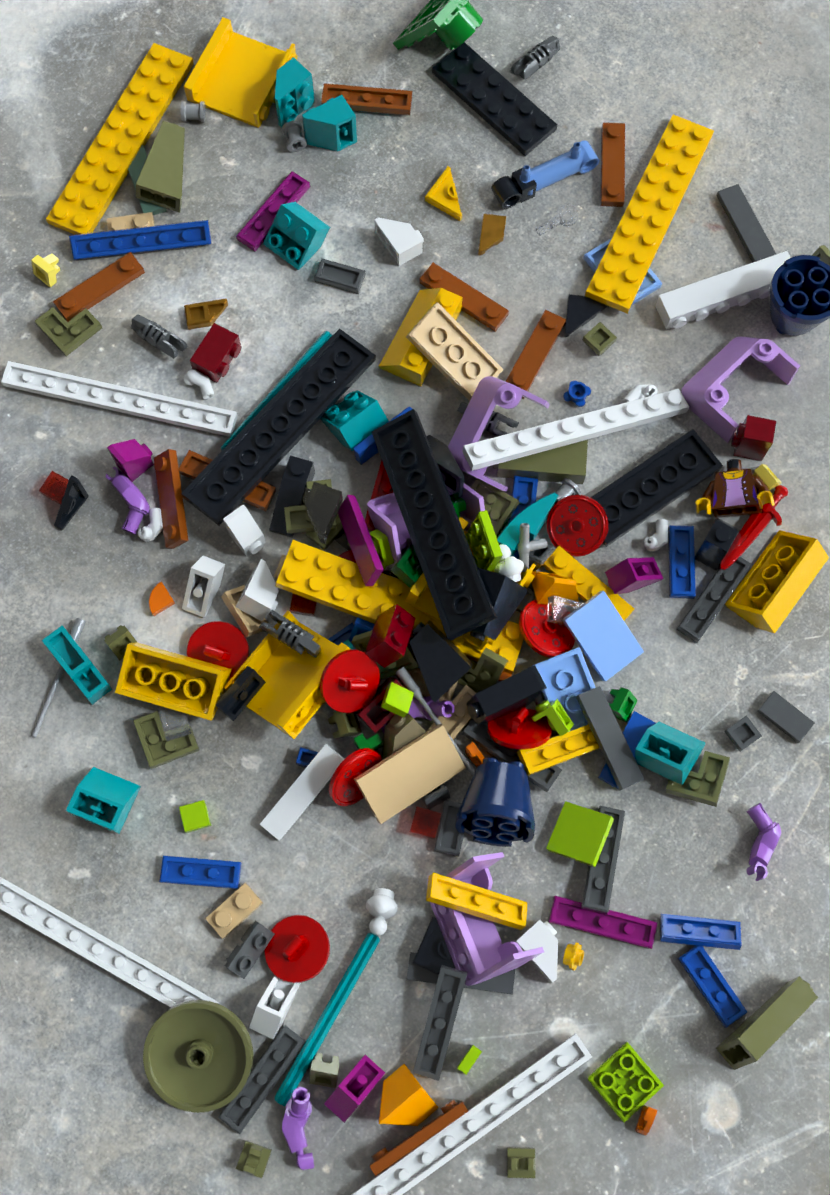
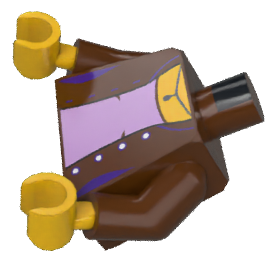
[696,459,775,518]

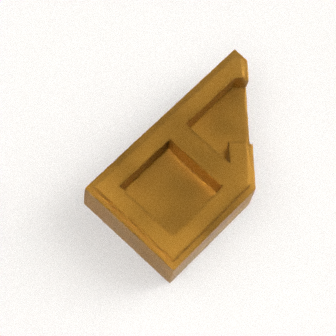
[478,214,506,255]
[184,298,228,330]

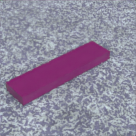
[236,171,310,252]
[337,495,384,586]
[548,896,658,949]

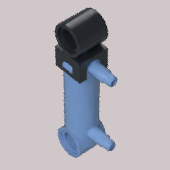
[491,140,599,209]

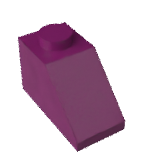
[107,439,154,482]
[605,557,664,594]
[324,1054,385,1123]

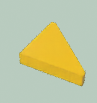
[425,166,462,221]

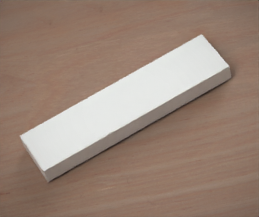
[260,744,344,841]

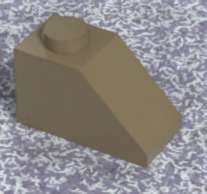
[382,713,426,760]

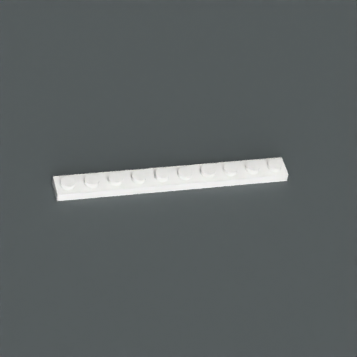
[1,361,238,437]
[462,389,689,471]
[0,877,220,1007]
[351,1034,592,1195]

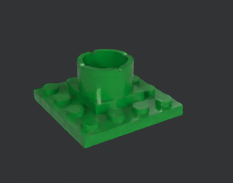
[393,0,483,51]

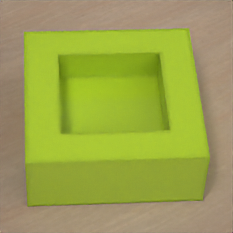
[381,682,414,718]
[179,800,211,833]
[457,1045,482,1075]

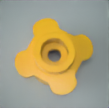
[563,942,584,971]

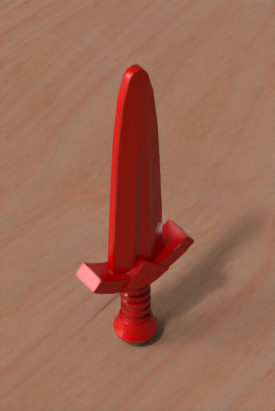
[720,485,788,570]

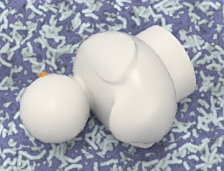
[494,544,524,582]
[366,888,397,936]

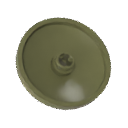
[143,1000,253,1113]

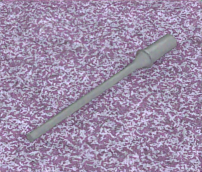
[32,618,86,737]
[396,667,475,776]

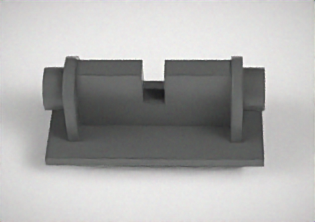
[225,920,274,979]

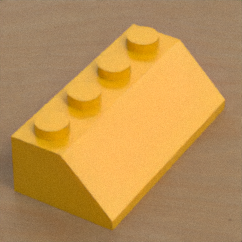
[379,288,462,387]
[725,530,829,633]
[115,642,231,721]

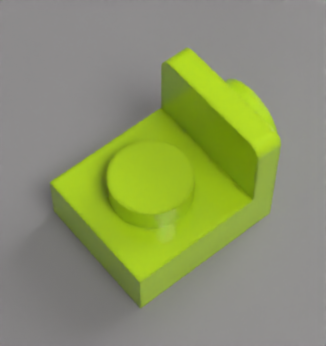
[369,529,394,569]
[531,699,574,737]

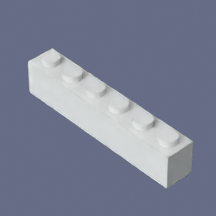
[655,251,791,330]

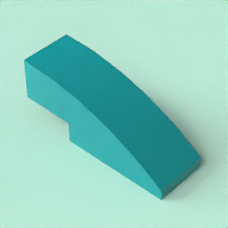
[497,493,559,556]
[42,625,112,705]

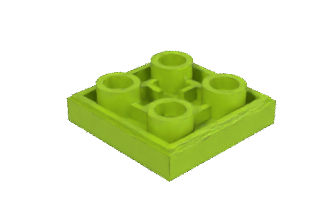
[465,510,503,572]
[546,801,614,867]
[586,1042,664,1123]

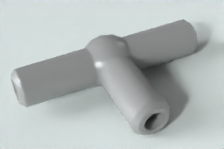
[517,523,547,572]

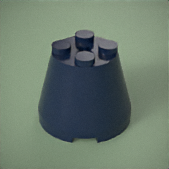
[770,255,830,336]
[455,758,535,847]

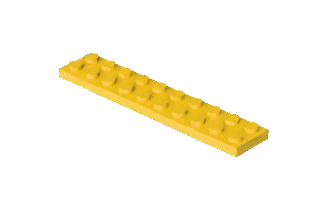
[46,43,194,235]
[585,114,714,314]
[275,540,524,674]

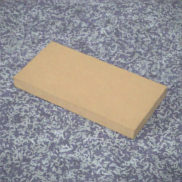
[406,302,503,401]
[354,724,466,824]

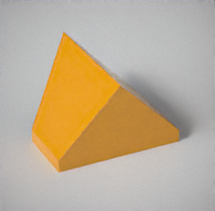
[531,571,580,608]
[379,1064,439,1126]

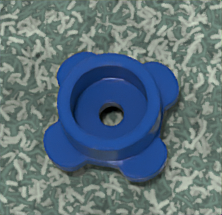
[563,381,591,407]

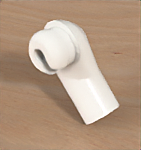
[184,370,215,400]
[622,385,658,403]
[138,508,163,542]
[644,519,668,552]

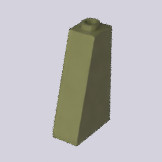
[136,121,185,213]
[493,440,588,484]
[716,976,818,1070]

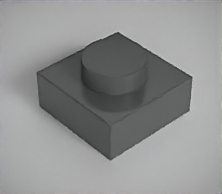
[724,715,762,752]

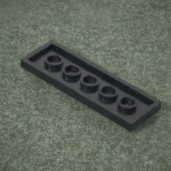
[432,42,558,156]
[591,429,723,547]

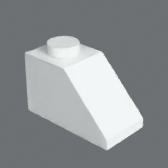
[374,217,424,266]
[223,504,266,557]
[182,556,225,618]
[236,559,279,621]
[516,920,558,983]
[249,975,301,1040]

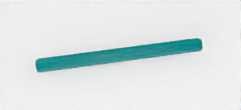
[221,331,333,450]
[274,932,380,1106]

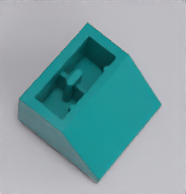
[275,57,315,128]
[302,95,357,152]
[263,202,330,270]
[321,390,389,451]
[635,721,706,785]
[66,767,141,834]

